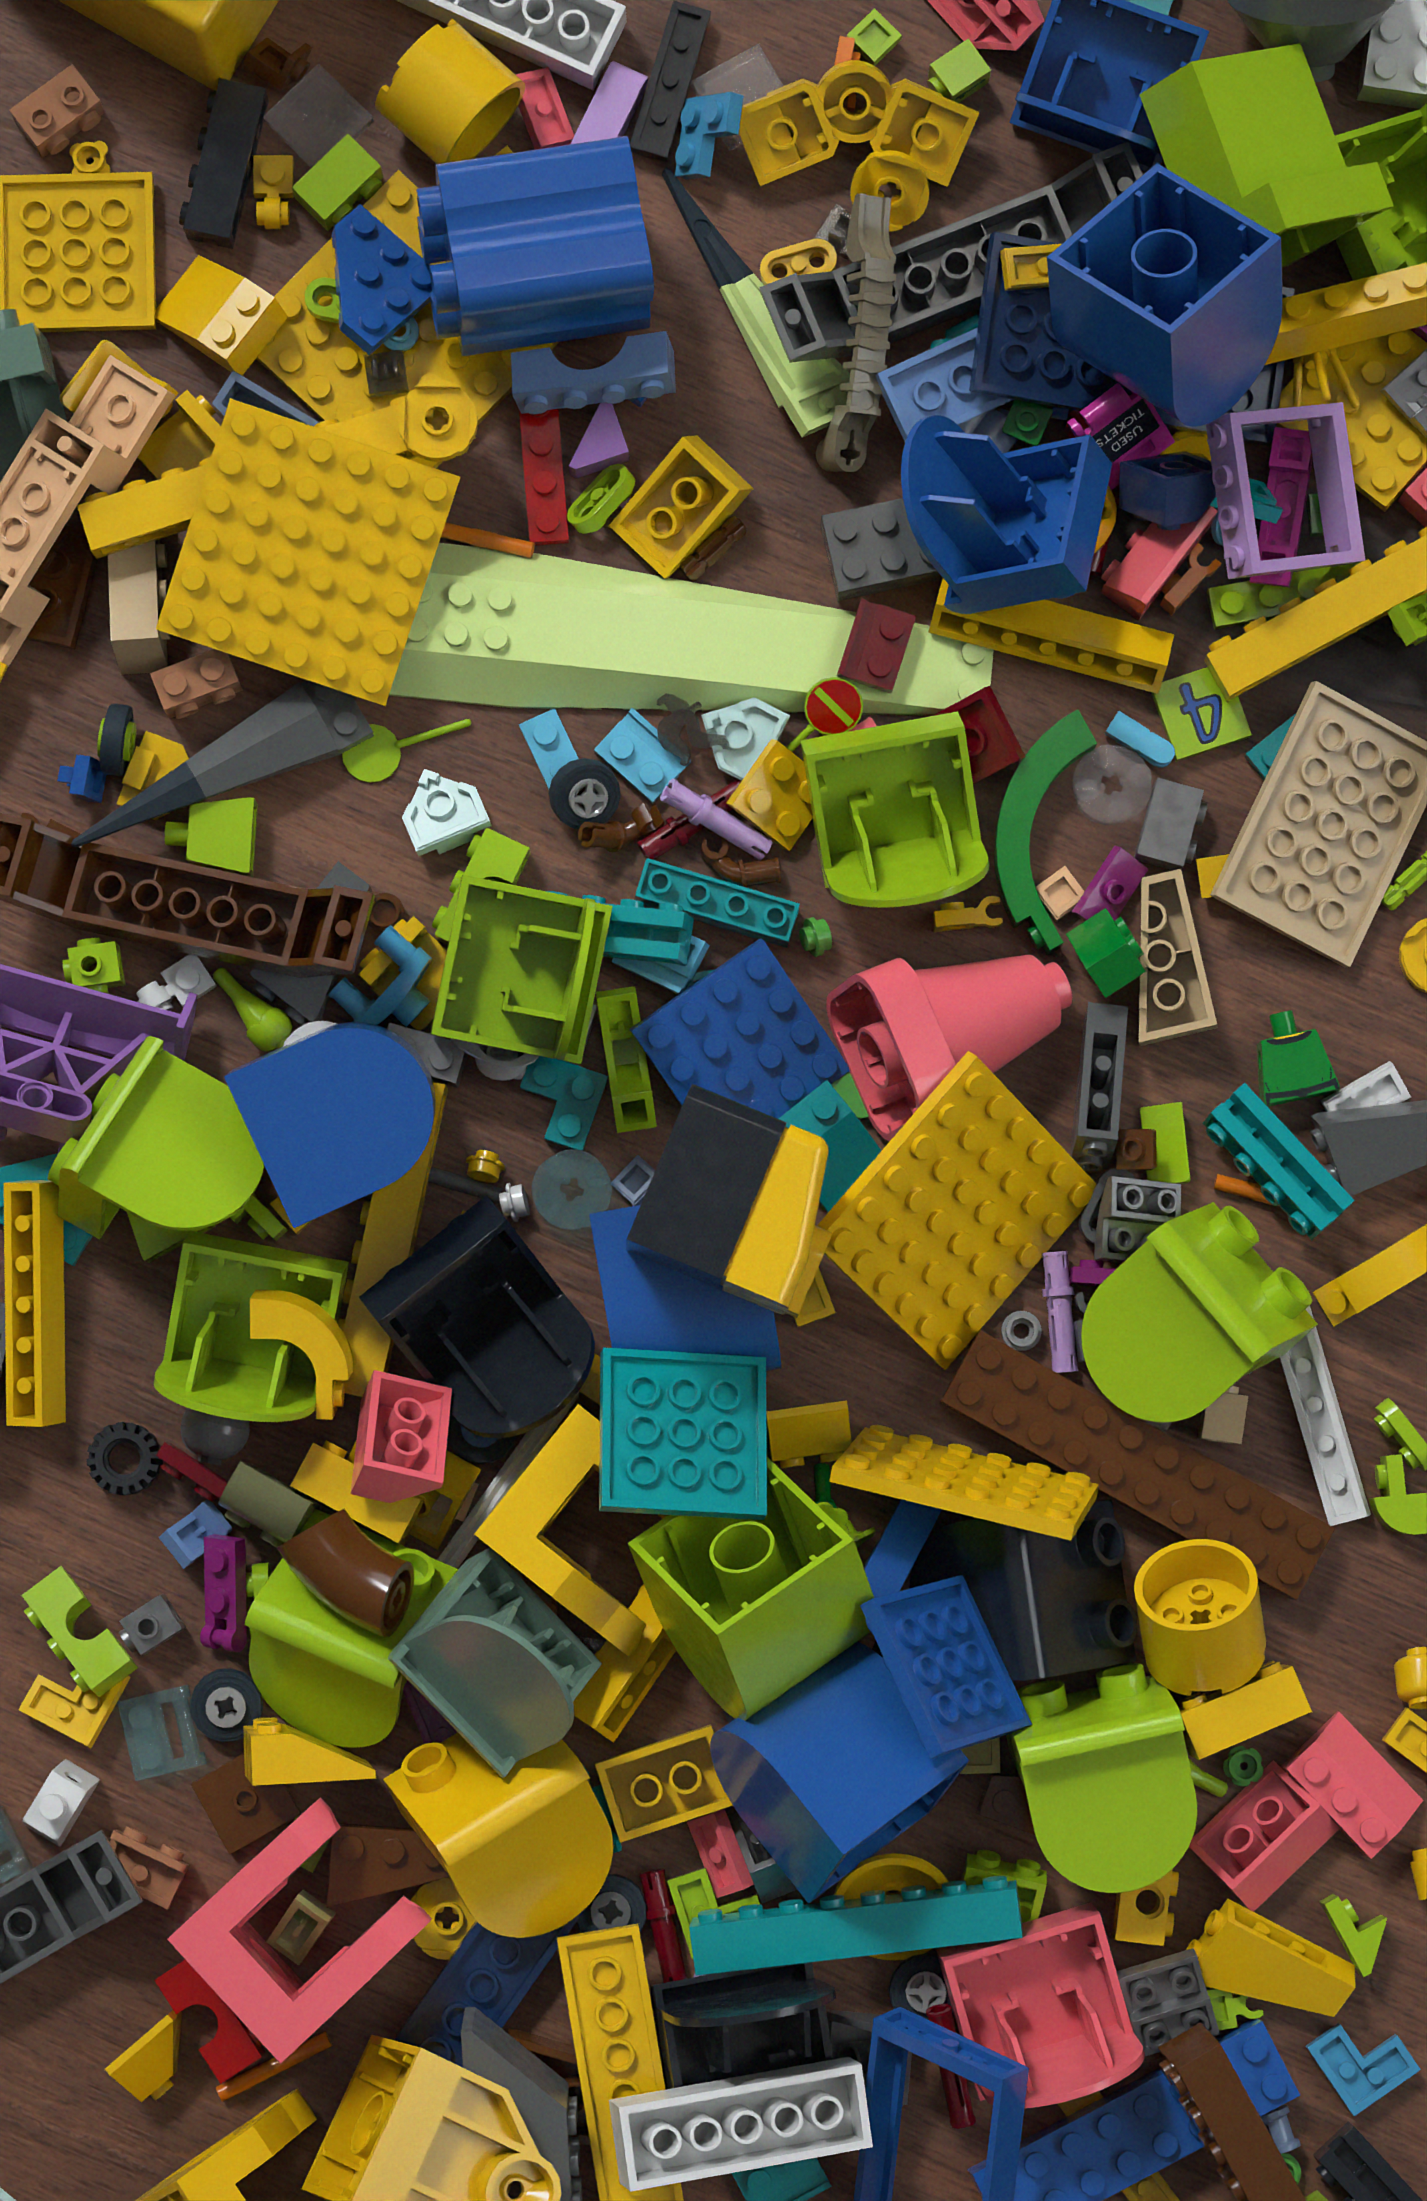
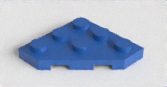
[332,204,433,355]

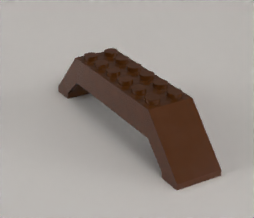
[0,813,375,978]

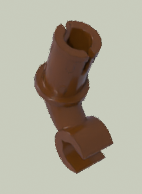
[578,803,664,853]
[701,836,781,888]

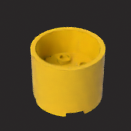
[375,19,525,164]
[1134,1539,1266,1696]

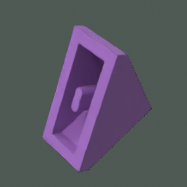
[569,402,629,478]

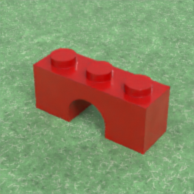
[154,1959,266,2084]

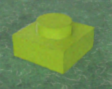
[847,8,902,66]

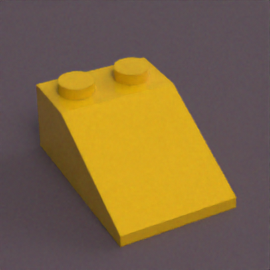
[155,255,288,376]
[609,435,754,579]
[243,1718,376,1786]

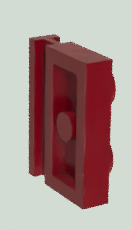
[836,598,916,693]
[156,1442,229,1503]

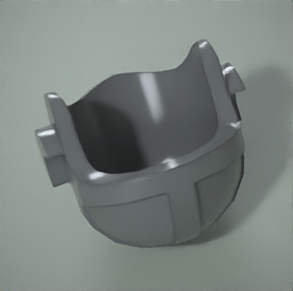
[181,1408,250,1466]

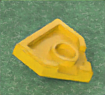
[116,731,189,820]

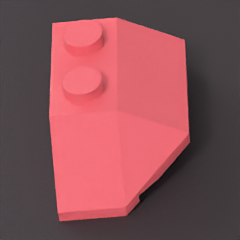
[927,0,1045,51]

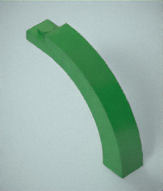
[994,709,1097,955]

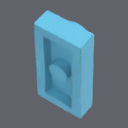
[519,708,578,790]

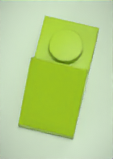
[1319,1894,1387,1977]

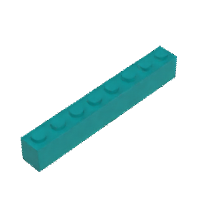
[689,1876,1023,1975]

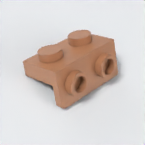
[110,1826,190,1910]

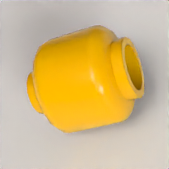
[1394,1647,1427,1709]

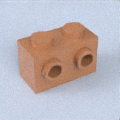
[9,64,105,158]
[150,649,243,719]

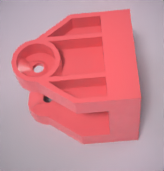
[167,1797,432,2064]

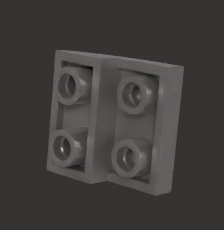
[1094,1176,1181,1263]
[1116,1948,1220,2056]

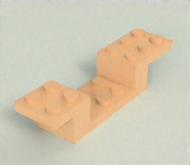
[0,355,175,667]

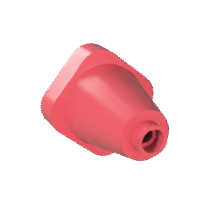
[826,955,1072,1141]

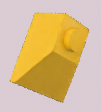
[105,2010,182,2102]

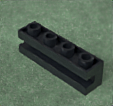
[179,78,269,249]
[1313,2121,1423,2201]

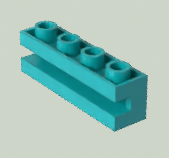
[635,858,800,948]
[546,891,694,965]
[1203,1083,1355,1241]

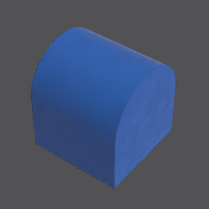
[1047,163,1282,427]
[224,1022,436,1228]
[589,1205,782,1371]
[710,1642,969,1903]

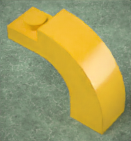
[1313,1224,1427,1327]
[250,1289,353,1420]

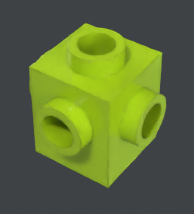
[63,938,126,994]

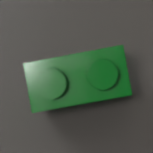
[1066,908,1146,998]

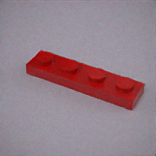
[519,409,569,546]

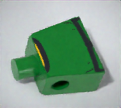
[1257,1010,1340,1107]

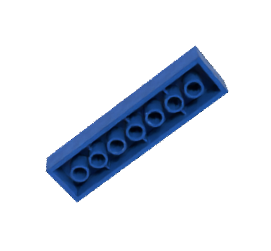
[967,2019,1300,2201]

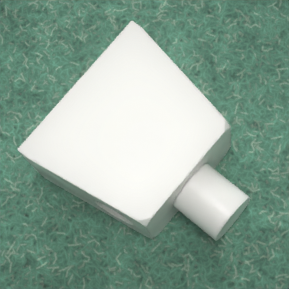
[22,1759,101,1847]

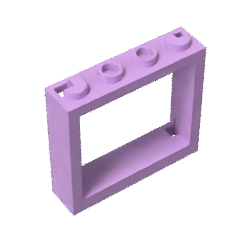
[1206,402,1365,579]

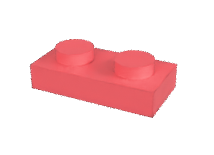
[516,67,574,150]
[687,1808,754,1898]

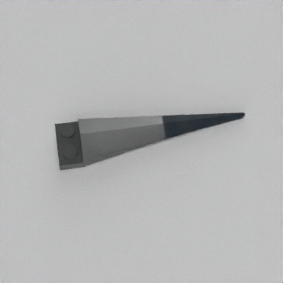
[71,680,374,847]

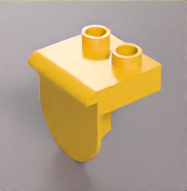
[383,1732,613,1938]

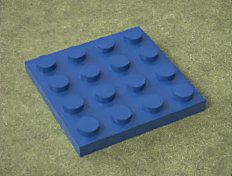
[629,938,850,1119]
[860,1575,1032,1759]

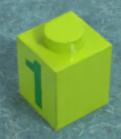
[927,38,991,103]

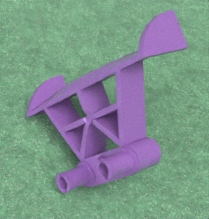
[0,964,198,1153]

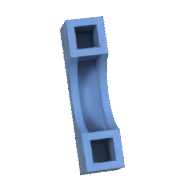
[511,331,676,414]

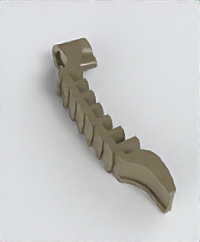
[816,193,897,472]

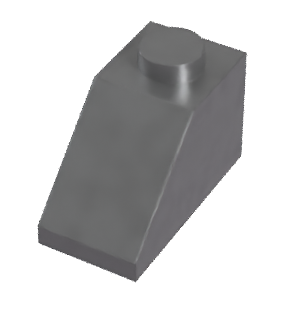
[728,1812,797,1904]

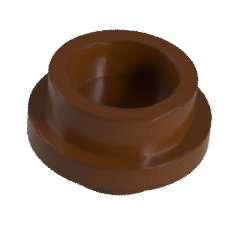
[368,893,405,933]

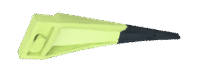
[662,167,850,438]

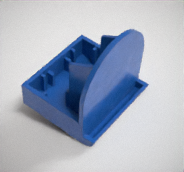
[1009,0,1209,172]
[901,415,1112,614]

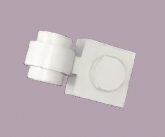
[136,954,217,1011]

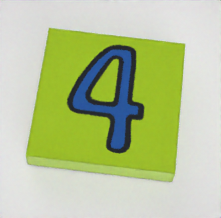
[1151,667,1252,762]

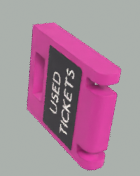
[1067,383,1175,490]

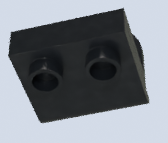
[359,1195,595,1438]
[909,1500,1137,1681]
[651,1962,836,2090]

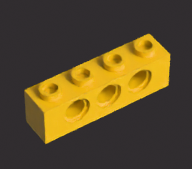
[1111,1869,1179,1946]

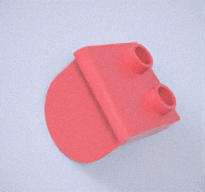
[936,1902,1145,2108]

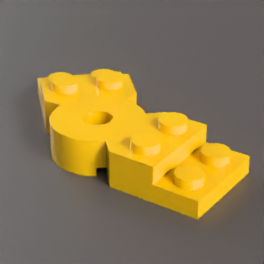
[739,60,979,187]

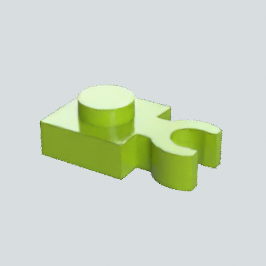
[1206,1988,1264,2030]

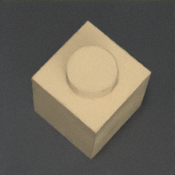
[1197,1386,1248,1445]

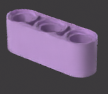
[571,61,649,144]

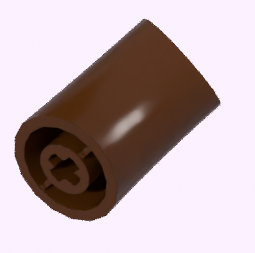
[277,1508,414,1637]

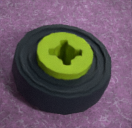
[97,703,136,776]

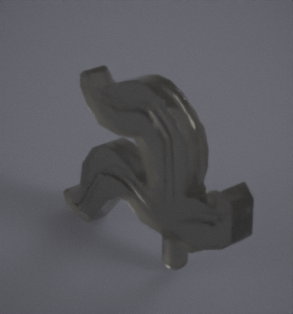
[656,693,729,766]

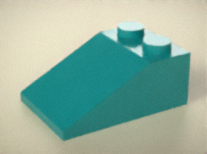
[779,1080,882,1213]

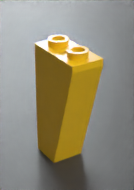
[1186,1899,1356,2017]

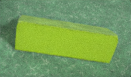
[1139,1102,1190,1184]

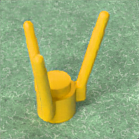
[1293,348,1359,408]

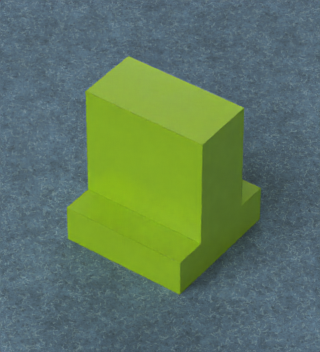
[1139,43,1394,268]

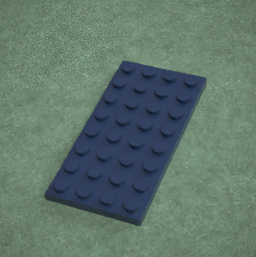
[969,231,1294,446]

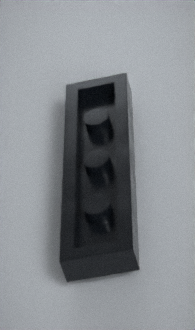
[630,0,711,162]

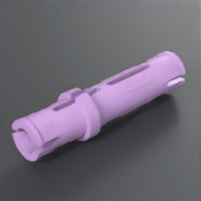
[660,779,772,861]
[1042,1251,1078,1373]

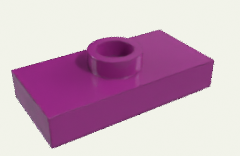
[1072,846,1148,922]

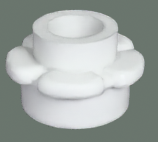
[499,1183,530,1222]

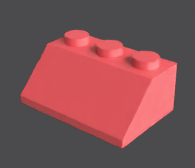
[1101,506,1218,621]
[350,1370,452,1503]
[1280,1711,1423,1859]
[1189,1760,1340,1912]

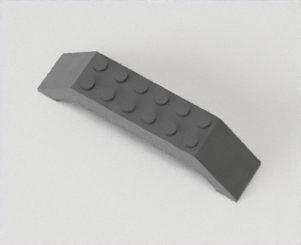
[759,141,1143,363]
[0,1829,143,1984]
[461,2007,582,2201]

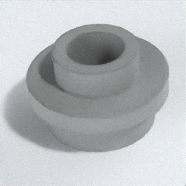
[1001,1311,1042,1351]

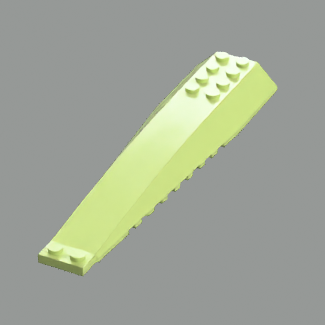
[389,543,994,716]

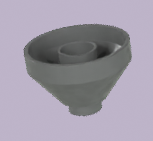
[1227,0,1395,83]

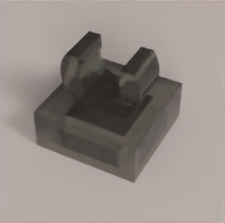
[815,204,851,261]
[363,350,409,398]

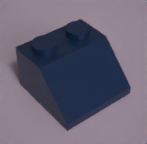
[1119,451,1216,530]

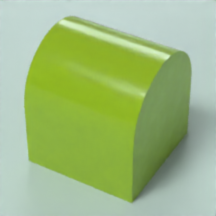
[628,1457,874,1721]

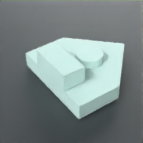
[701,697,790,781]
[402,769,492,856]

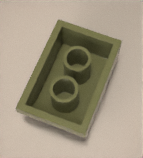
[219,1461,321,1547]

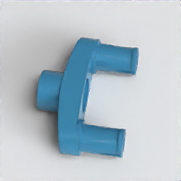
[328,925,432,1027]

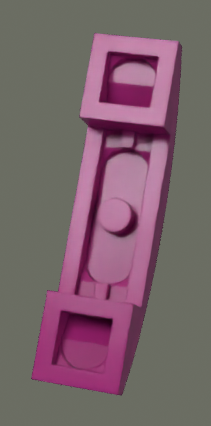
[1249,427,1312,588]

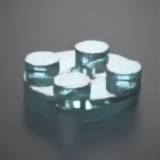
[532,1150,612,1231]

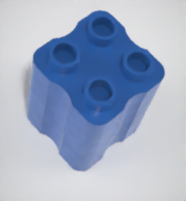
[416,136,654,356]

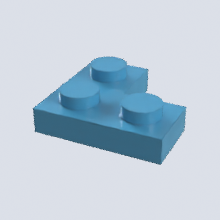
[675,92,744,180]
[1305,2023,1421,2116]

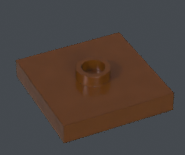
[190,1753,302,1855]

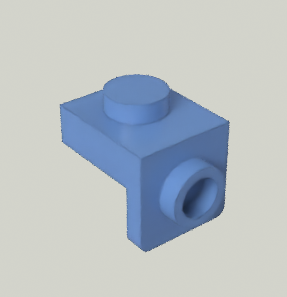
[159,1499,232,1569]

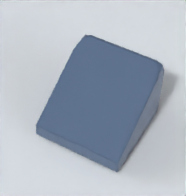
[610,1155,655,1206]

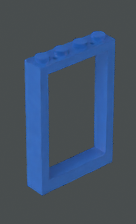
[854,2007,1029,2201]

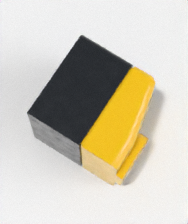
[626,1083,832,1318]

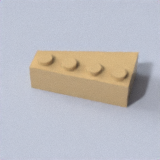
[108,539,170,675]
[1139,869,1218,1046]

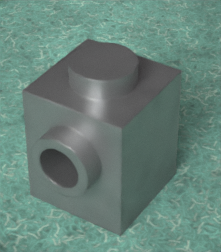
[119,1594,186,1655]

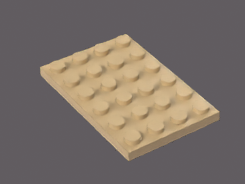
[1210,681,1427,967]

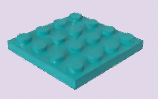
[599,1347,767,1520]

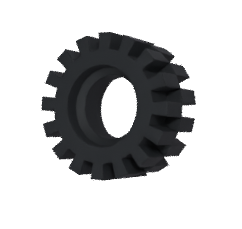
[86,1422,163,1495]

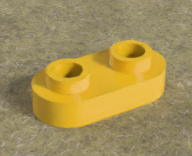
[760,239,837,285]

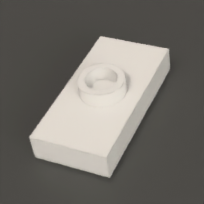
[1321,1061,1411,1112]

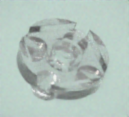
[1072,744,1152,825]

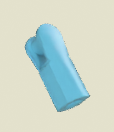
[1104,711,1175,768]

